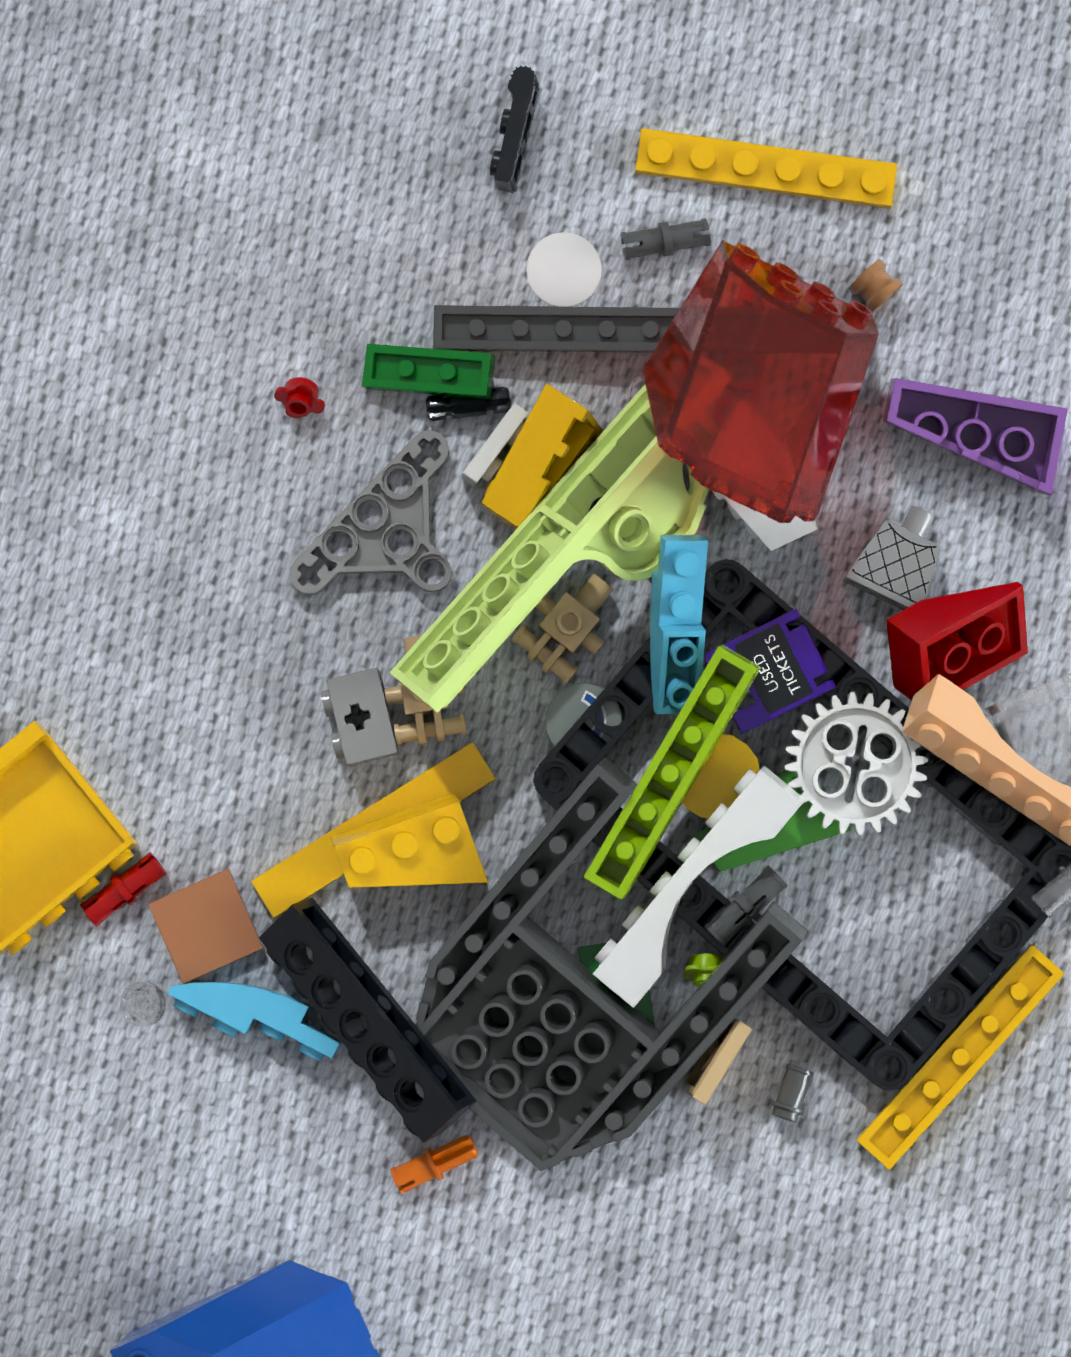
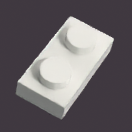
[461,403,528,486]

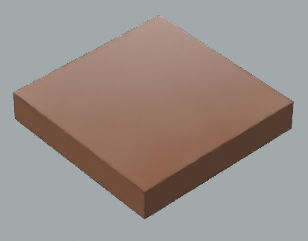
[148,869,264,984]

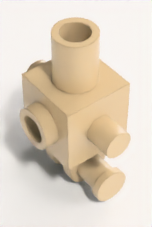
[511,574,613,685]
[384,635,467,746]

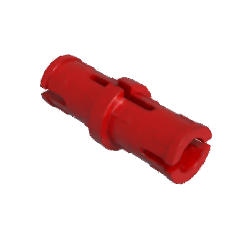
[80,852,167,927]

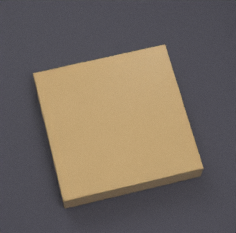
[683,1018,752,1105]

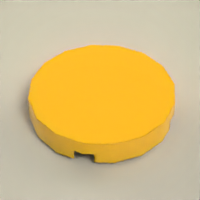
[682,734,760,819]

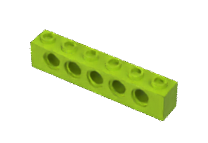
[583,645,762,900]

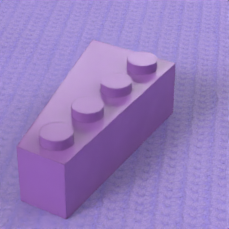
[883,378,1068,495]

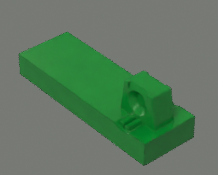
[362,344,496,399]

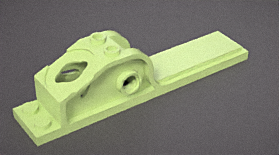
[389,345,733,713]

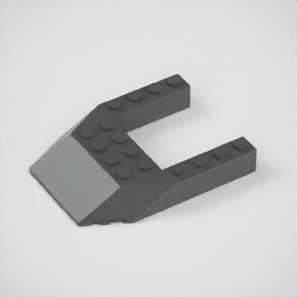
[416,756,808,1171]

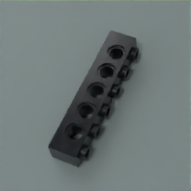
[259,897,477,1143]

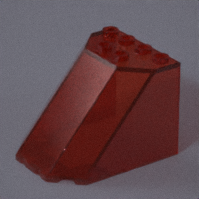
[643,240,879,523]

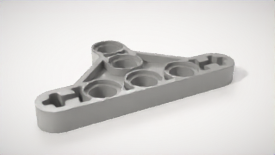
[289,430,452,596]

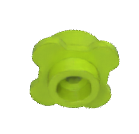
[684,953,723,987]

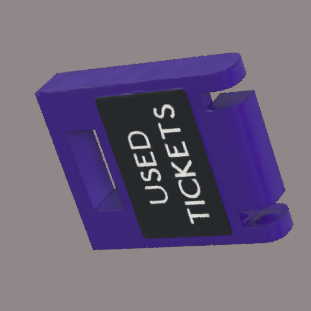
[703,609,836,735]

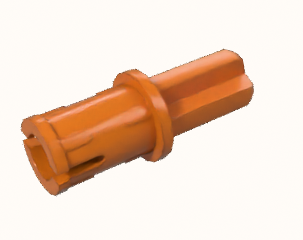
[390,1135,478,1194]

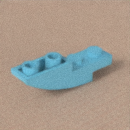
[650,535,708,714]
[167,982,342,1062]

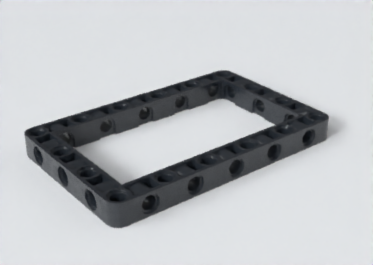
[533,559,1071,1091]

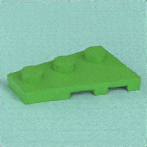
[694,771,851,872]

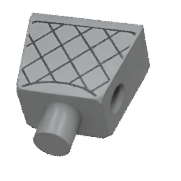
[842,506,941,610]

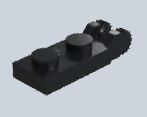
[490,65,540,193]

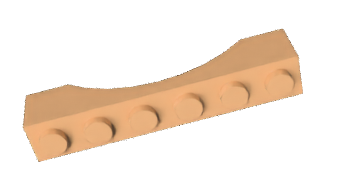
[902,674,1071,846]

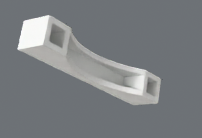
[593,766,806,1008]

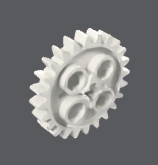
[783,692,928,836]

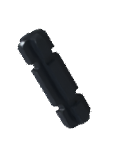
[426,387,511,421]

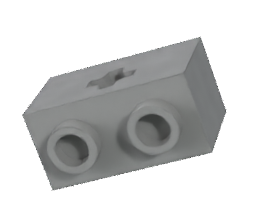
[321,667,399,767]

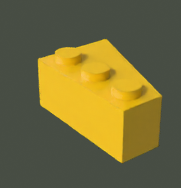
[481,383,604,530]
[331,793,488,888]

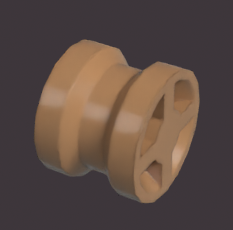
[848,259,903,314]

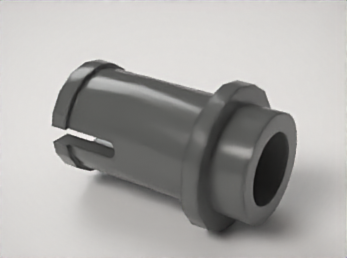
[770,1064,814,1123]

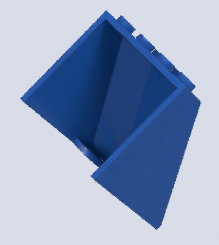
[110,1260,380,1357]

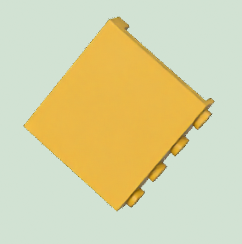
[0,721,138,956]

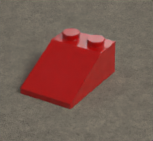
[886,582,1028,701]

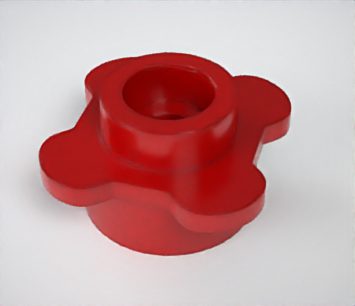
[274,377,325,418]

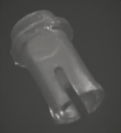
[1031,863,1071,918]

